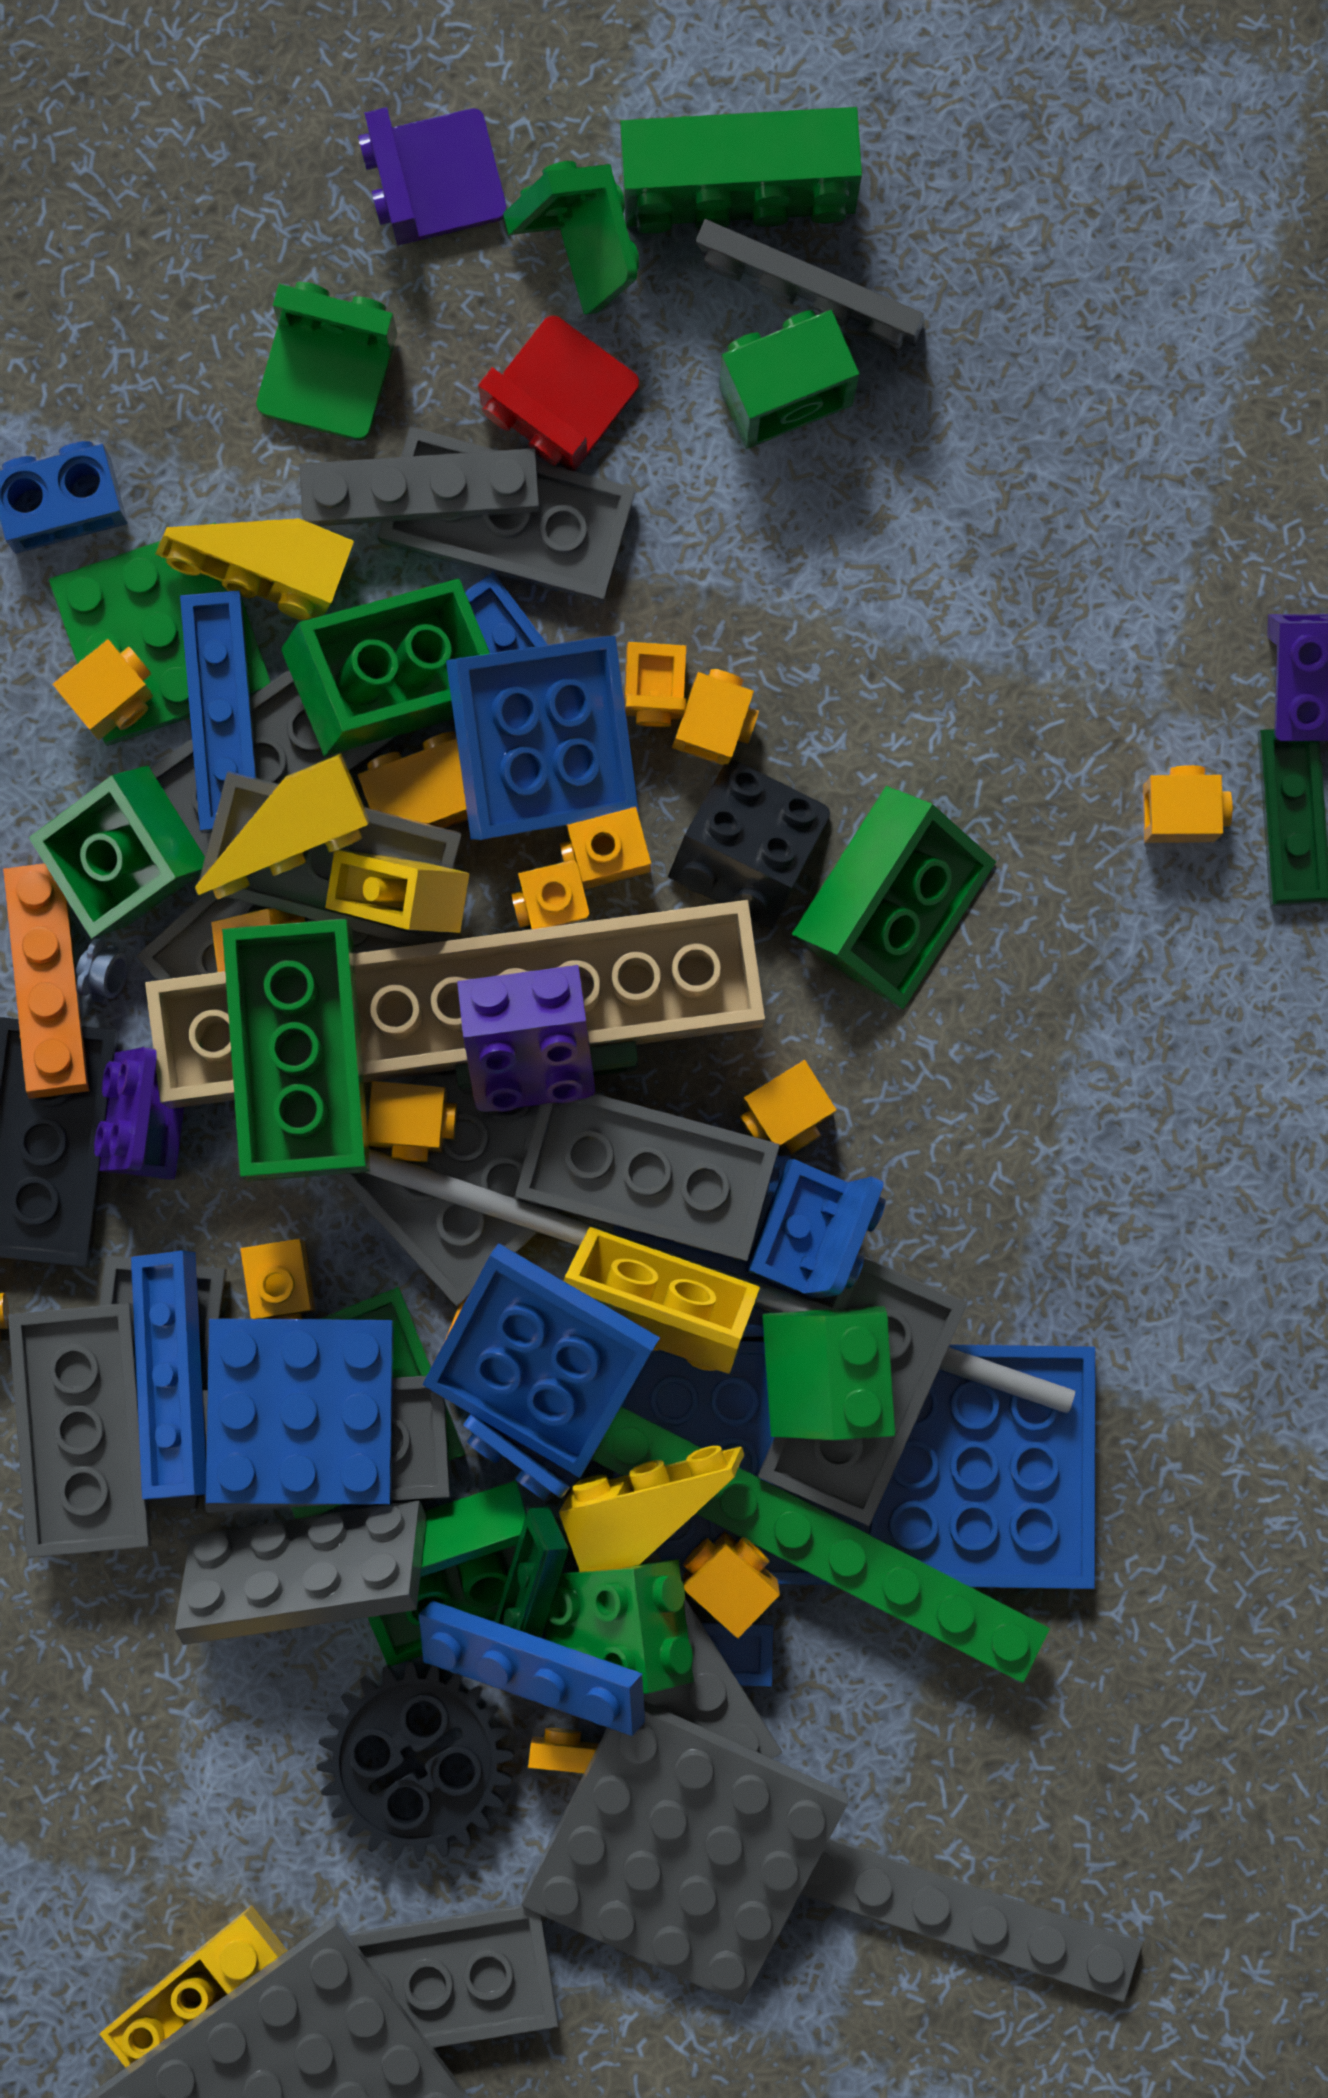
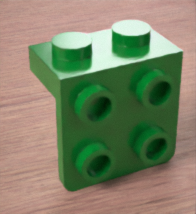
[503,161,639,315]
[256,282,398,441]
[545,1559,694,1694]

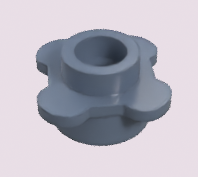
[76,938,128,1003]

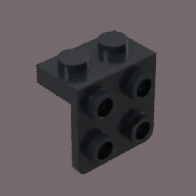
[668,760,830,930]

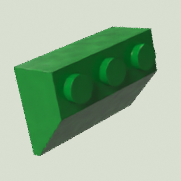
[792,786,997,1009]
[367,1481,528,1666]

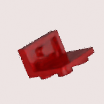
[478,315,639,471]

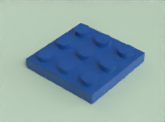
[446,636,639,840]
[422,1243,660,1478]
[206,1319,394,1504]

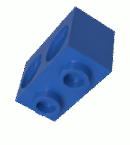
[0,441,128,554]

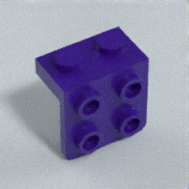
[358,107,507,246]
[457,965,595,1112]
[94,1047,184,1180]

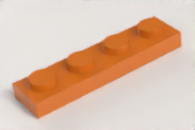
[3,863,89,1099]

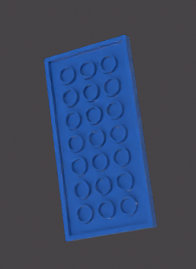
[613,1341,1095,1589]

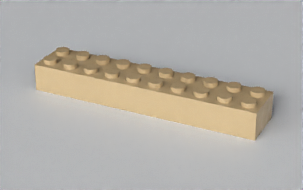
[145,900,765,1109]

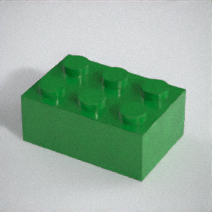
[281,578,490,757]

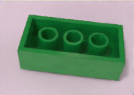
[620,107,862,234]
[222,919,371,1182]

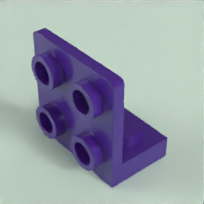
[1267,614,1328,741]

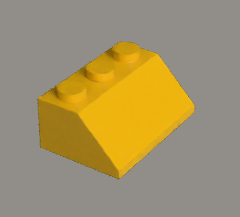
[563,1226,760,1374]

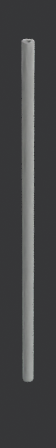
[364,1149,1075,1413]

